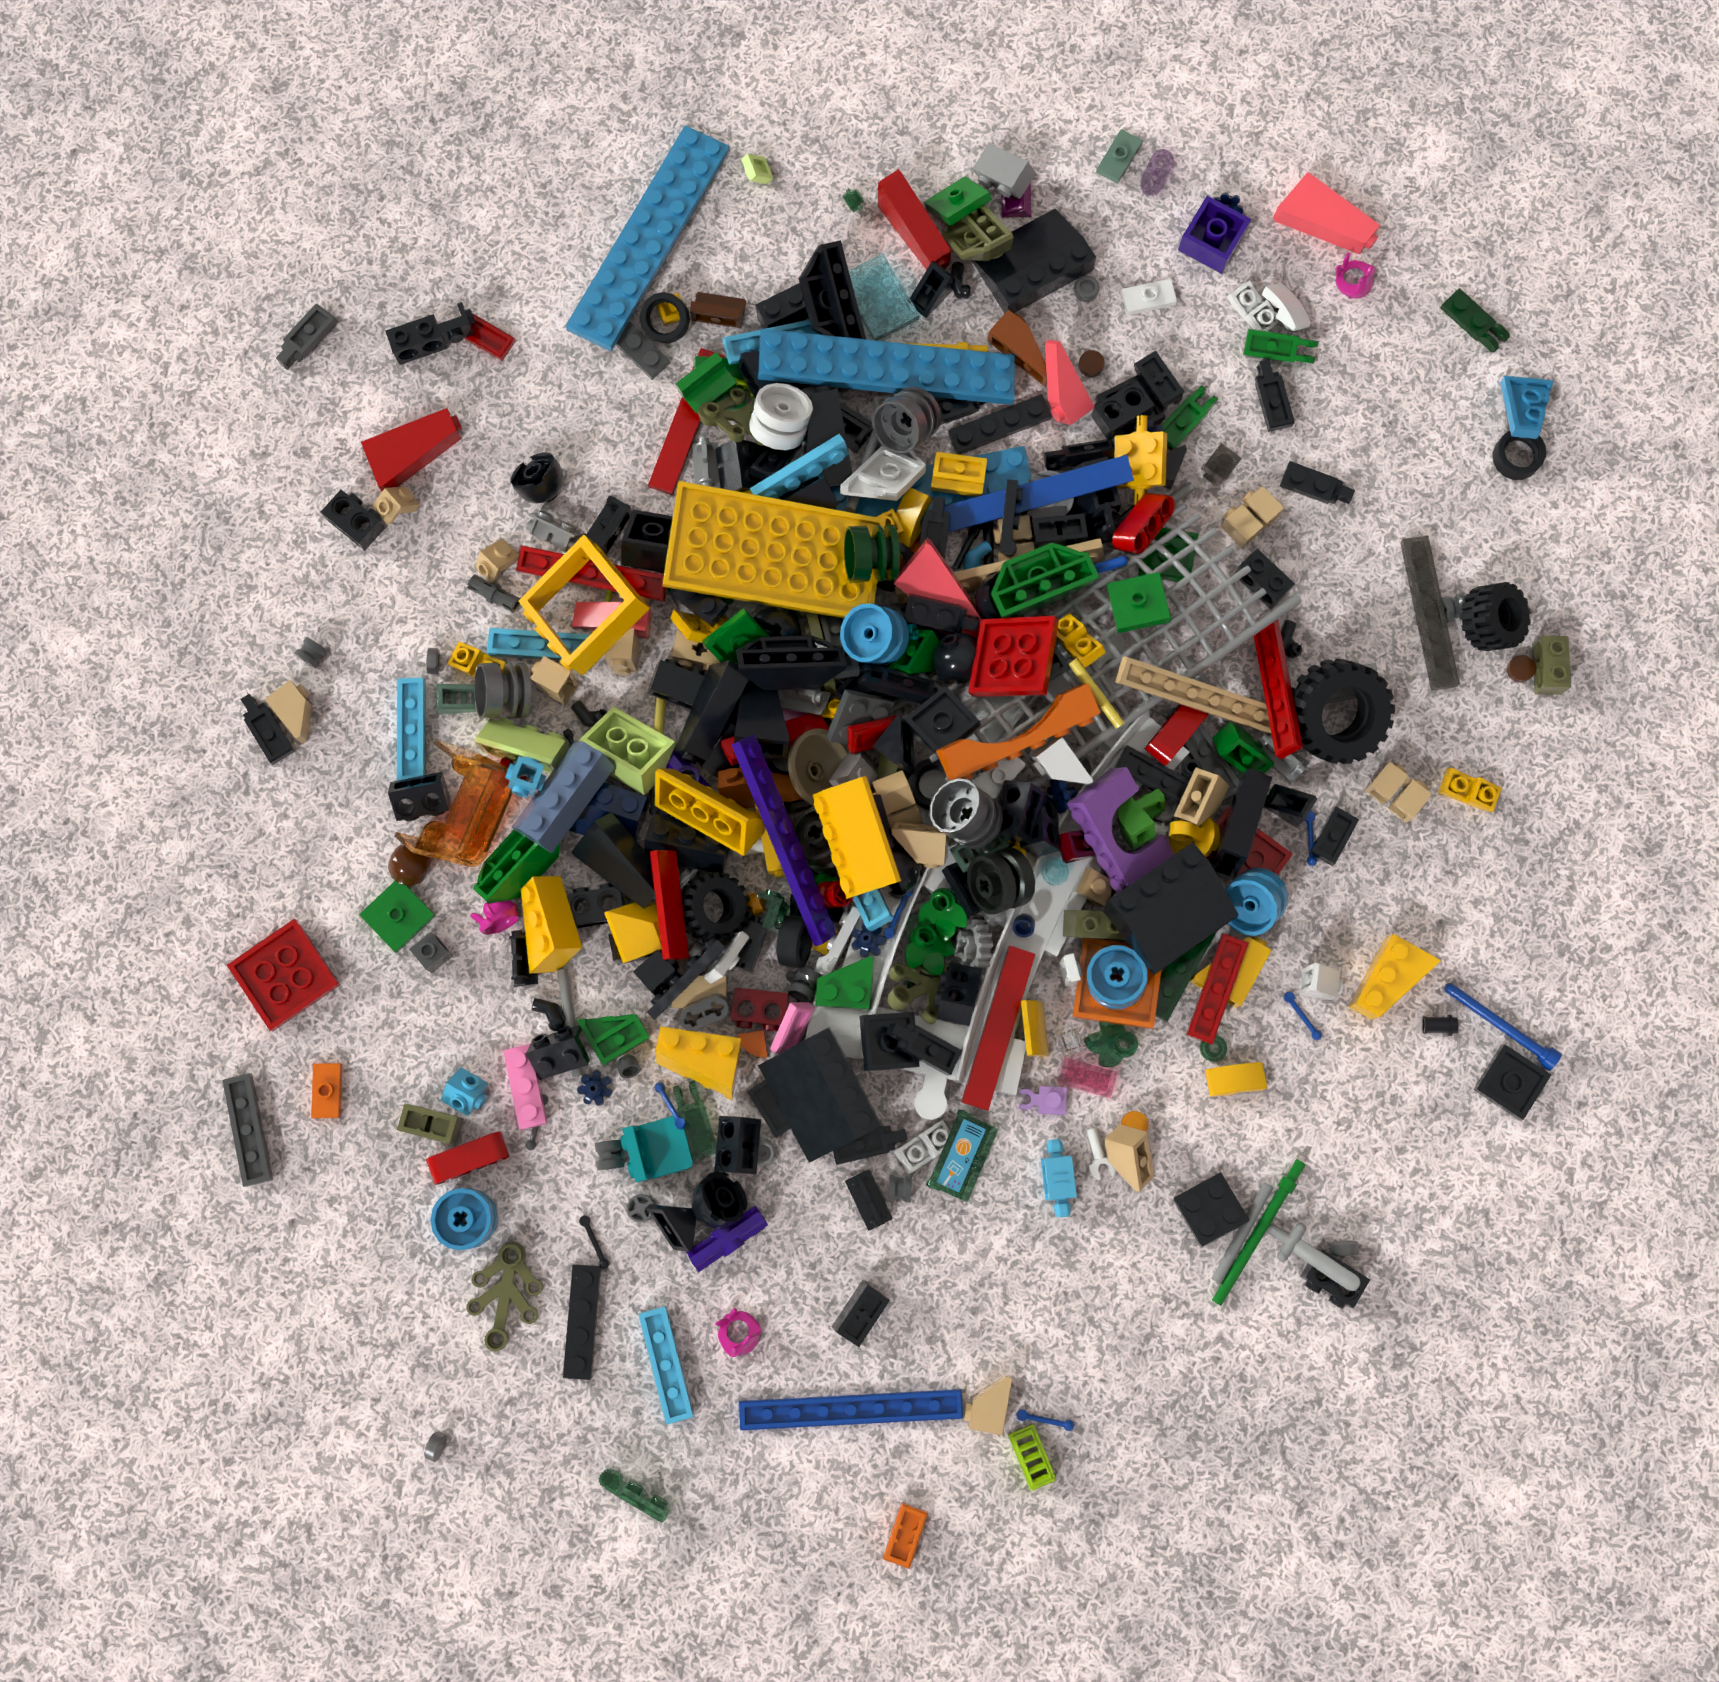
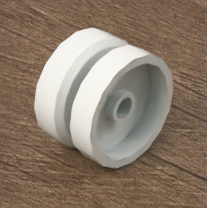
[749,383,813,450]

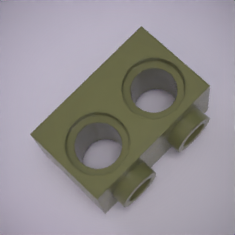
[1532,636,1571,695]
[1063,910,1125,940]
[397,1103,464,1145]

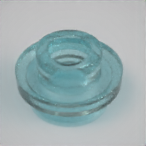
[1042,858,1069,885]

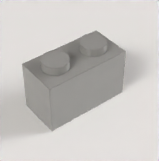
[973,143,1036,199]

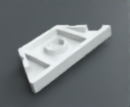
[840,445,926,501]

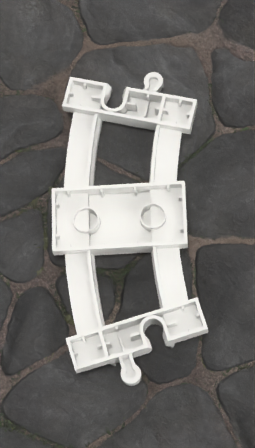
[805,615,1190,1120]

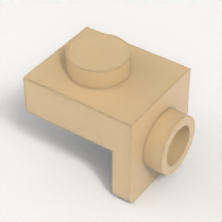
[372,486,420,524]
[475,538,519,584]
[1075,867,1113,906]

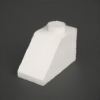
[1030,737,1093,784]
[1299,963,1343,1000]

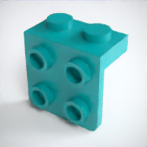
[621,1116,694,1182]

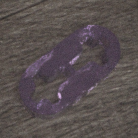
[1140,149,1174,196]

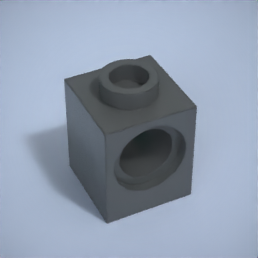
[409,932,453,973]

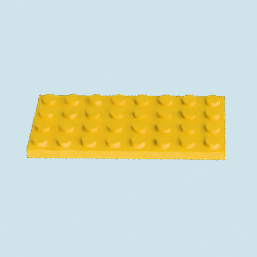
[662,481,886,618]

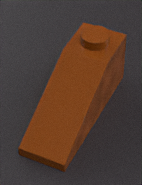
[988,310,1047,388]
[717,767,802,809]

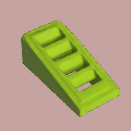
[1008,1424,1057,1491]

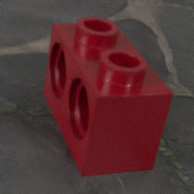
[730,987,789,1032]

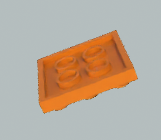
[1072,938,1161,1029]

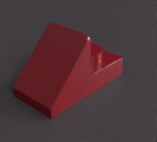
[1059,830,1096,864]

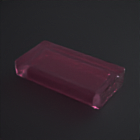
[1057,1057,1117,1099]

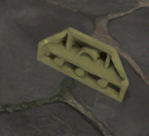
[942,205,1014,261]

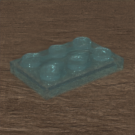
[849,253,920,341]

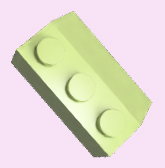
[579,706,675,795]
[475,717,569,773]

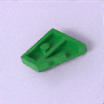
[815,956,874,1010]
[577,1014,650,1066]

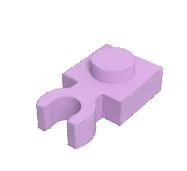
[1019,1086,1067,1115]

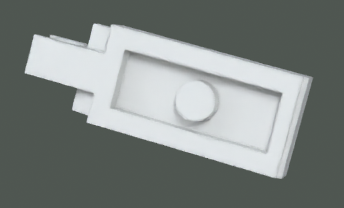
[815,906,861,976]

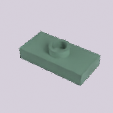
[1096,129,1143,184]

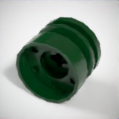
[844,525,901,583]

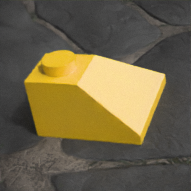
[604,902,662,963]

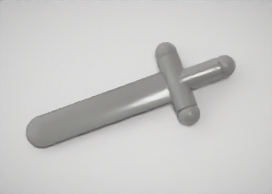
[1267,1223,1360,1291]

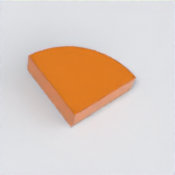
[737,1030,768,1058]

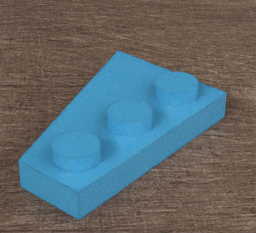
[1500,376,1554,439]

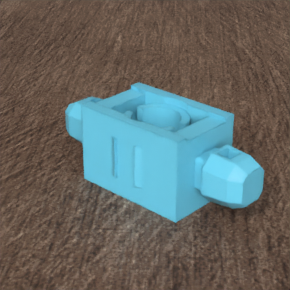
[1041,1139,1077,1218]

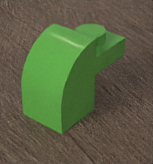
[1118,789,1165,851]

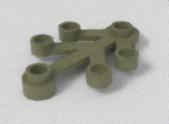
[698,388,765,446]
[888,963,950,1024]
[466,1241,543,1351]

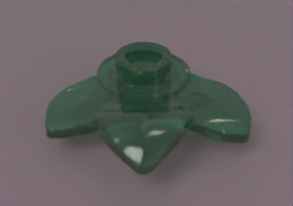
[1084,1022,1138,1067]

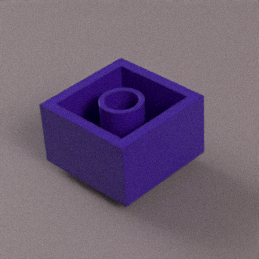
[1178,195,1251,274]

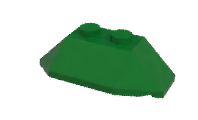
[991,543,1099,618]
[473,830,560,904]

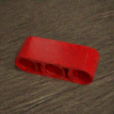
[1112,493,1175,554]
[1144,704,1209,766]
[426,1131,510,1185]

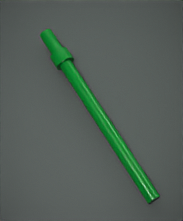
[1212,1159,1306,1306]

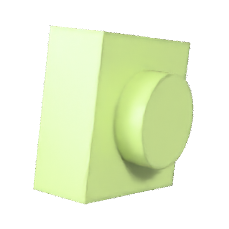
[741,154,774,184]

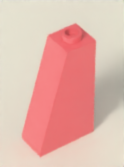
[1273,172,1380,254]
[894,538,983,638]

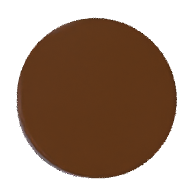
[1078,350,1105,377]
[1507,655,1536,683]

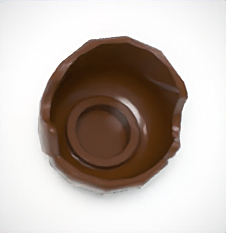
[388,843,431,886]

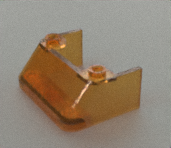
[394,739,513,867]

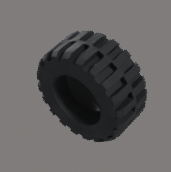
[1292,659,1395,764]

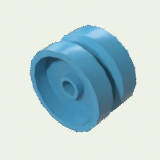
[840,604,909,665]
[1225,867,1288,936]
[1087,945,1147,1010]
[430,1188,498,1250]

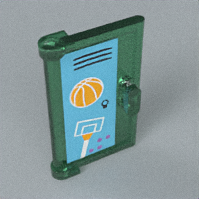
[926,1109,999,1203]

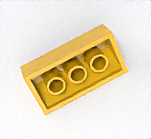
[655,768,763,856]
[813,776,901,899]

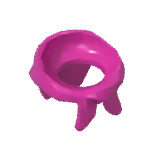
[1335,252,1377,299]
[470,900,520,935]
[715,1308,762,1357]

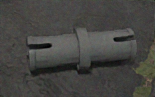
[467,574,520,613]

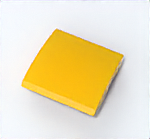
[670,609,729,643]
[1021,1000,1049,1057]

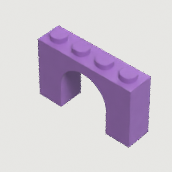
[1067,767,1175,893]

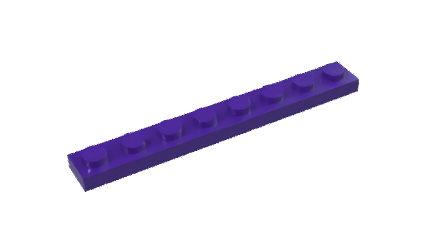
[732,734,837,946]

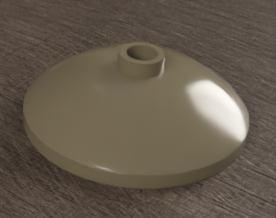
[788,729,849,806]

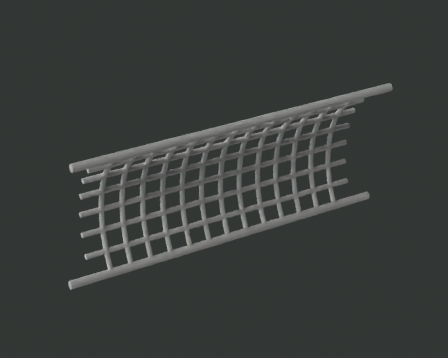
[890,482,1302,845]

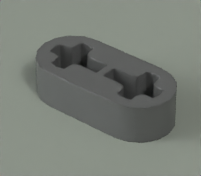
[679,993,730,1031]

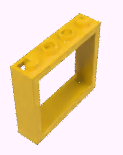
[518,535,650,675]

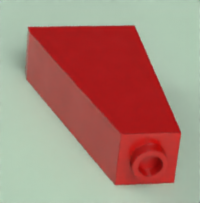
[878,169,951,270]
[361,408,462,491]

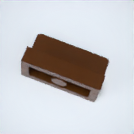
[690,292,746,328]

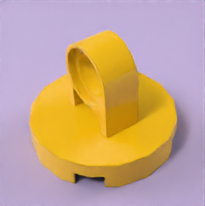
[1169,817,1220,857]

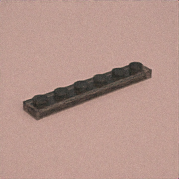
[1400,535,1460,691]

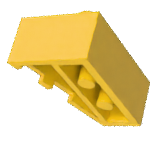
[521,876,582,974]
[1348,934,1441,1020]
[655,1026,741,1101]

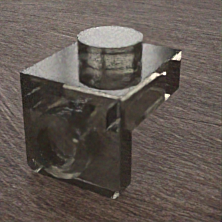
[1200,443,1243,485]

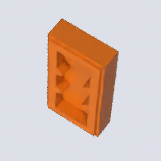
[311,1063,342,1119]
[883,1502,928,1569]

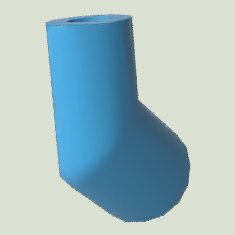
[963,540,992,570]

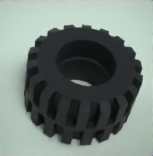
[1460,582,1531,651]
[681,872,751,941]

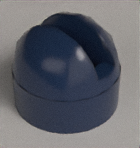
[1013,913,1035,937]

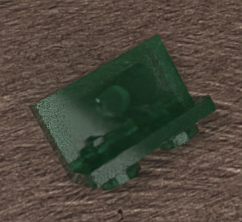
[756,889,790,936]

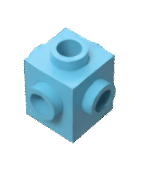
[505,756,546,798]
[440,1067,488,1117]

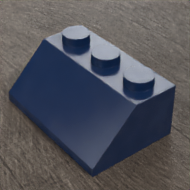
[569,783,650,841]

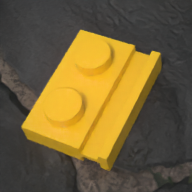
[931,452,987,497]

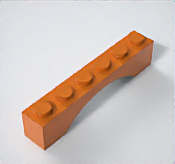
[936,683,1101,780]

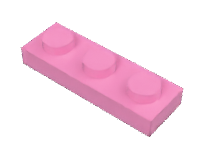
[503,1044,548,1131]

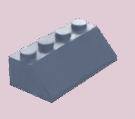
[511,741,615,854]

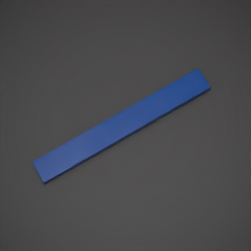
[925,455,1134,533]
[739,1389,963,1431]

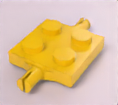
[1114,415,1167,505]

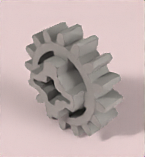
[955,918,993,974]

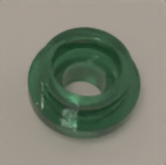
[842,187,864,212]
[1200,1035,1227,1062]

